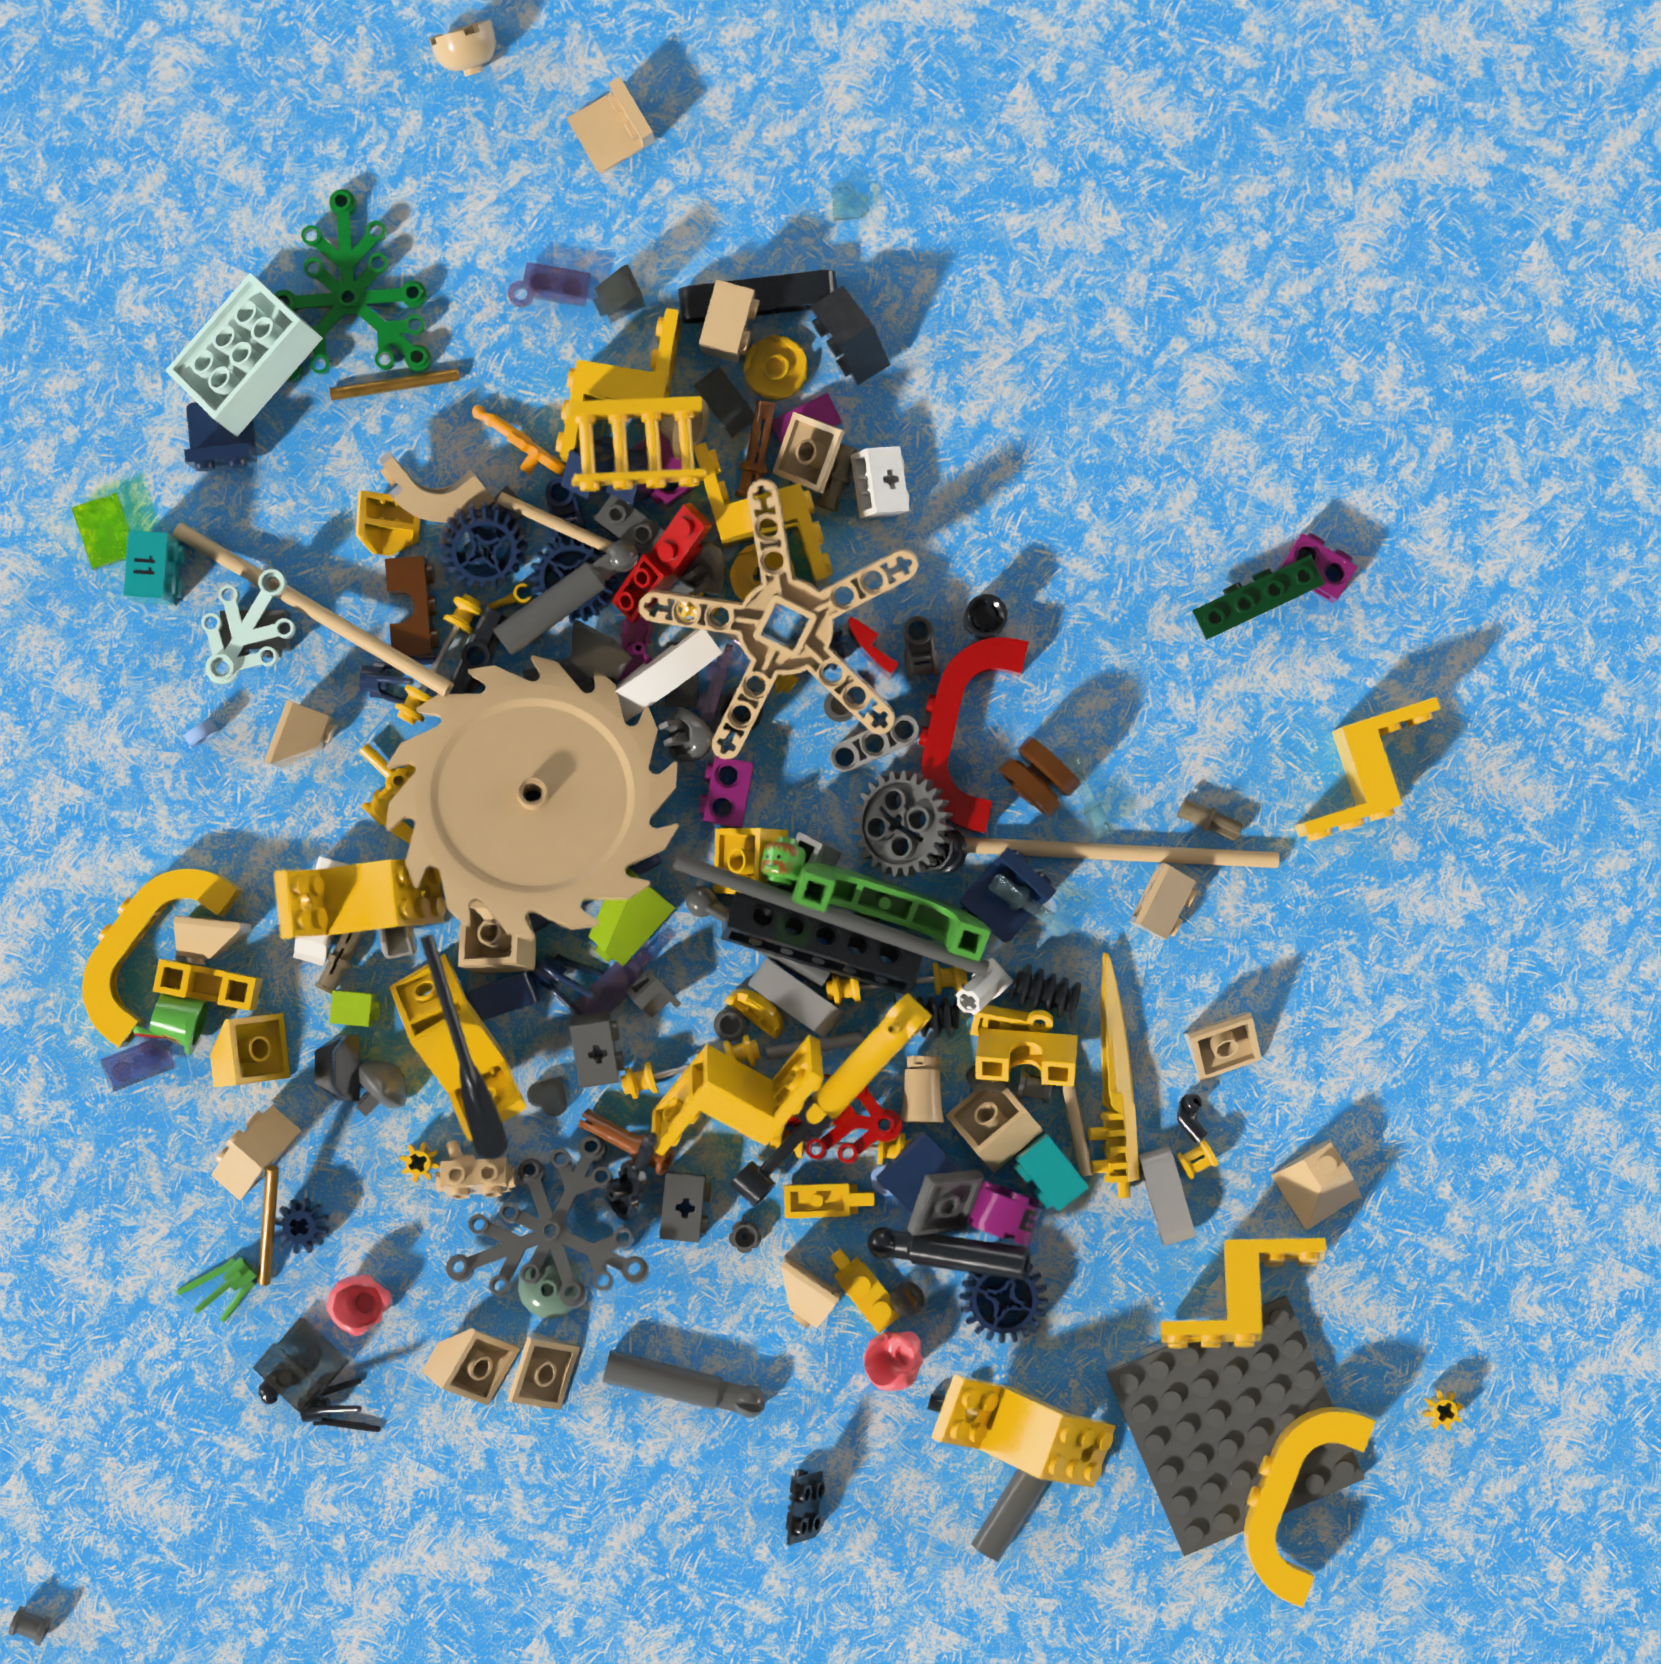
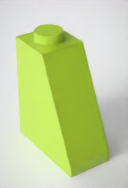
[589,867,675,967]

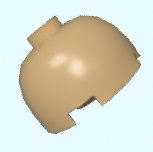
[429,19,496,76]

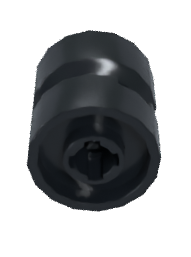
[963,594,1008,640]

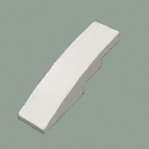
[615,629,722,722]

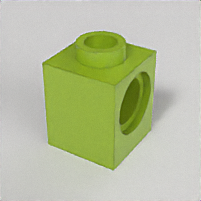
[329,990,381,1027]

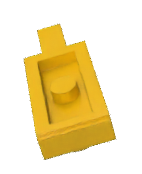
[784,1183,875,1218]
[830,1248,904,1334]

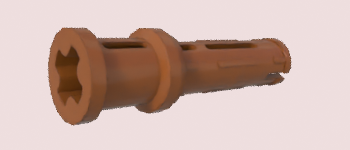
[734,400,776,499]
[578,1109,675,1176]

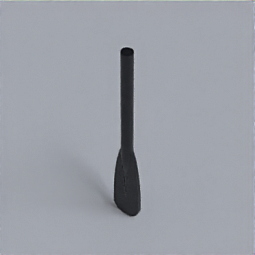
[420,934,508,1160]

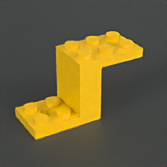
[556,308,682,465]
[693,442,833,588]
[1294,697,1440,841]
[274,859,446,939]
[389,954,527,1141]
[652,1034,824,1156]
[1161,1238,1326,1348]
[931,1374,1116,1488]

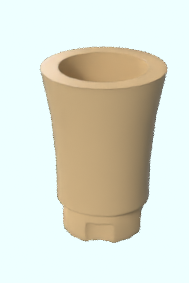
[900,1056,944,1124]

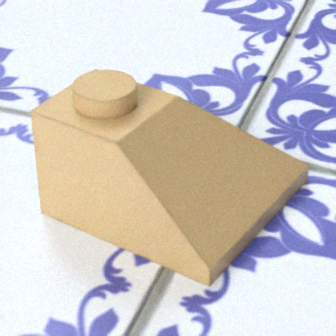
[264,700,336,768]
[174,916,252,965]
[1271,1140,1361,1231]
[781,1255,840,1328]
[422,1328,521,1406]

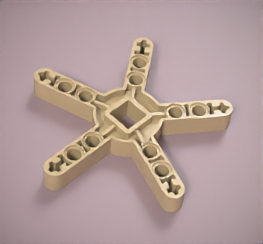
[639,479,918,759]

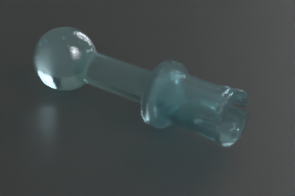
[1059,751,1115,841]
[989,874,1072,937]

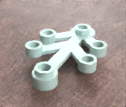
[201,569,296,684]

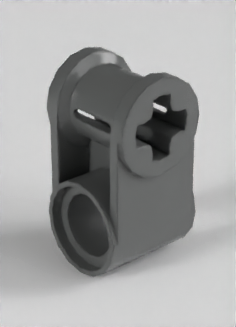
[903,616,940,680]

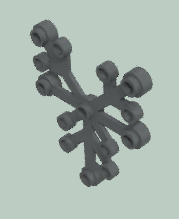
[446,1135,650,1308]

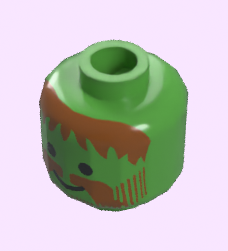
[760,836,806,887]

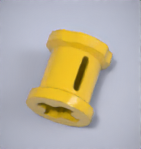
[1176,1139,1219,1181]

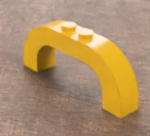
[82,869,243,1048]
[1244,1407,1376,1608]

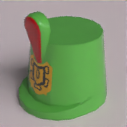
[133,993,208,1055]

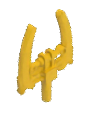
[359,743,416,844]

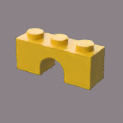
[153,959,263,1011]
[976,1028,1078,1087]

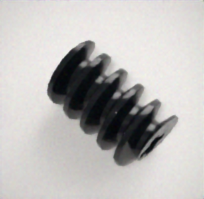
[1008,963,1081,1022]
[893,995,960,1038]

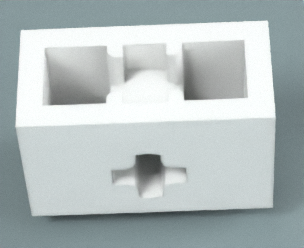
[850,446,910,519]

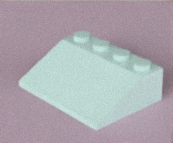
[165,273,323,437]

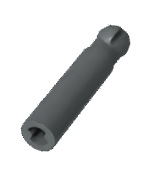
[493,540,638,656]
[686,886,830,988]
[603,1350,766,1418]
[971,1410,1074,1562]

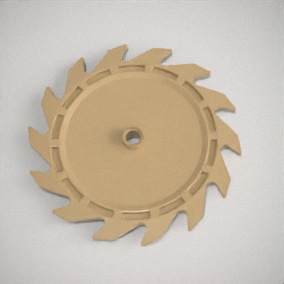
[386,655,679,941]

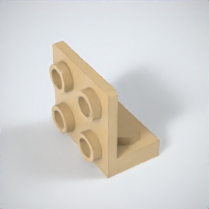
[568,77,655,174]

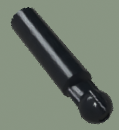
[867,1226,1031,1281]

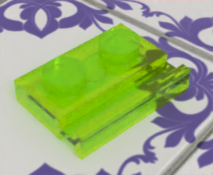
[71,493,130,570]

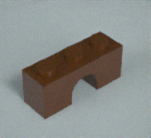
[385,556,440,658]

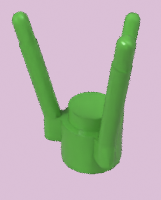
[176,1256,258,1322]

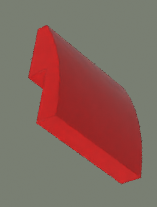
[847,616,899,679]

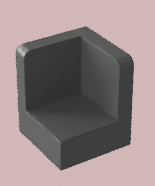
[625,969,681,1017]

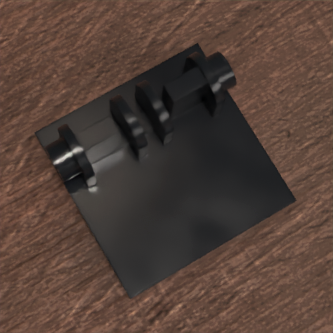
[785,1469,825,1545]

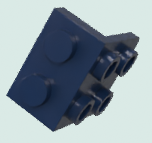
[184,402,258,472]
[960,847,1057,943]

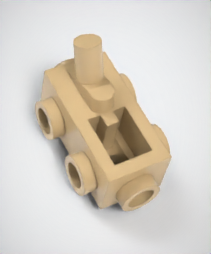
[435,1140,517,1199]

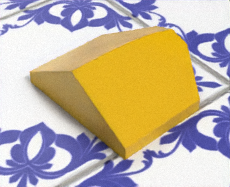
[356,490,420,556]

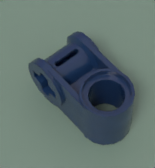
[545,477,587,543]

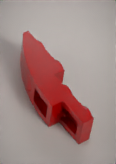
[611,503,712,623]

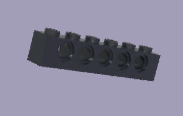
[721,892,922,995]

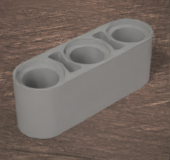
[830,715,919,773]
[748,958,843,1039]
[1138,1146,1196,1246]

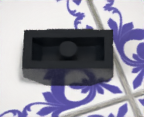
[315,1034,360,1101]

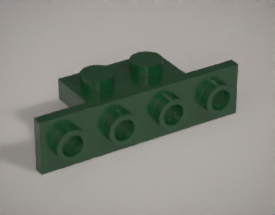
[1192,555,1325,640]

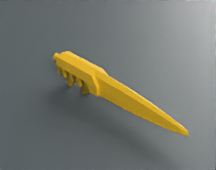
[1087,952,1140,1198]

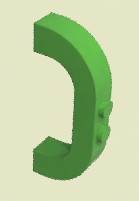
[792,863,991,962]

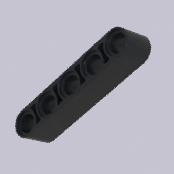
[678,270,838,324]

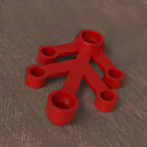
[786,1074,903,1164]

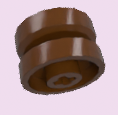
[998,736,1081,818]

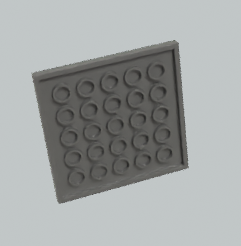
[1106,1295,1365,1556]

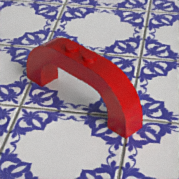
[918,637,1029,834]

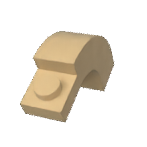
[380,451,495,523]

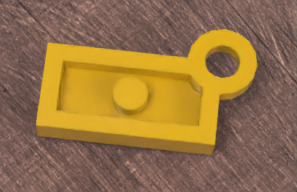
[970,1005,1053,1036]

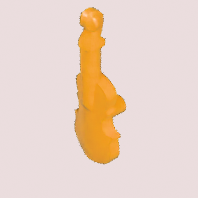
[472,405,566,477]

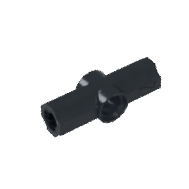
[449,606,509,694]

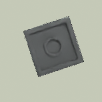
[907,1169,984,1236]

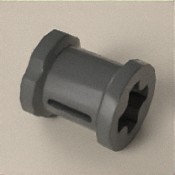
[1016,1069,1053,1104]
[8,1606,52,1646]

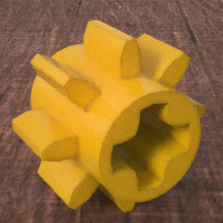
[399,1141,440,1183]
[1421,1389,1464,1431]

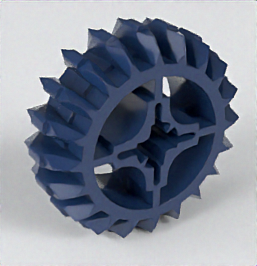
[439,501,528,589]
[529,537,617,624]
[959,1263,1048,1343]

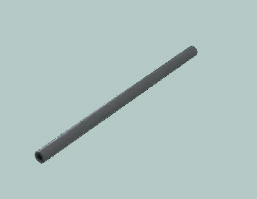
[672,853,989,977]

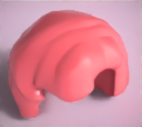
[326,1274,392,1336]
[863,1331,923,1391]

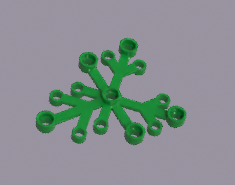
[275,189,432,382]

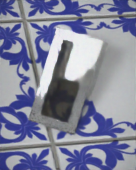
[593,264,646,323]

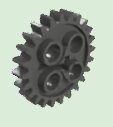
[852,771,954,877]

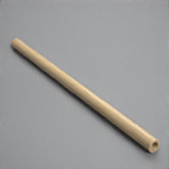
[173,523,453,697]
[964,837,1279,868]

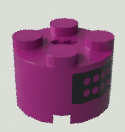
[967,1180,1042,1246]

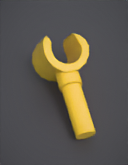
[487,583,532,610]

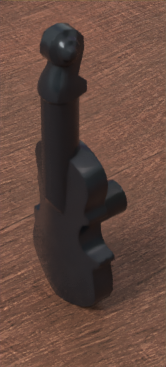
[607,1132,658,1221]

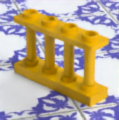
[566,396,707,492]

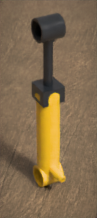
[730,993,932,1207]

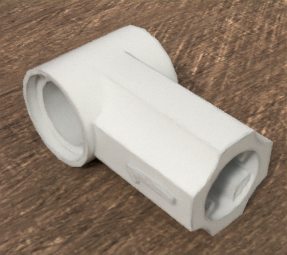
[956,957,1014,1015]

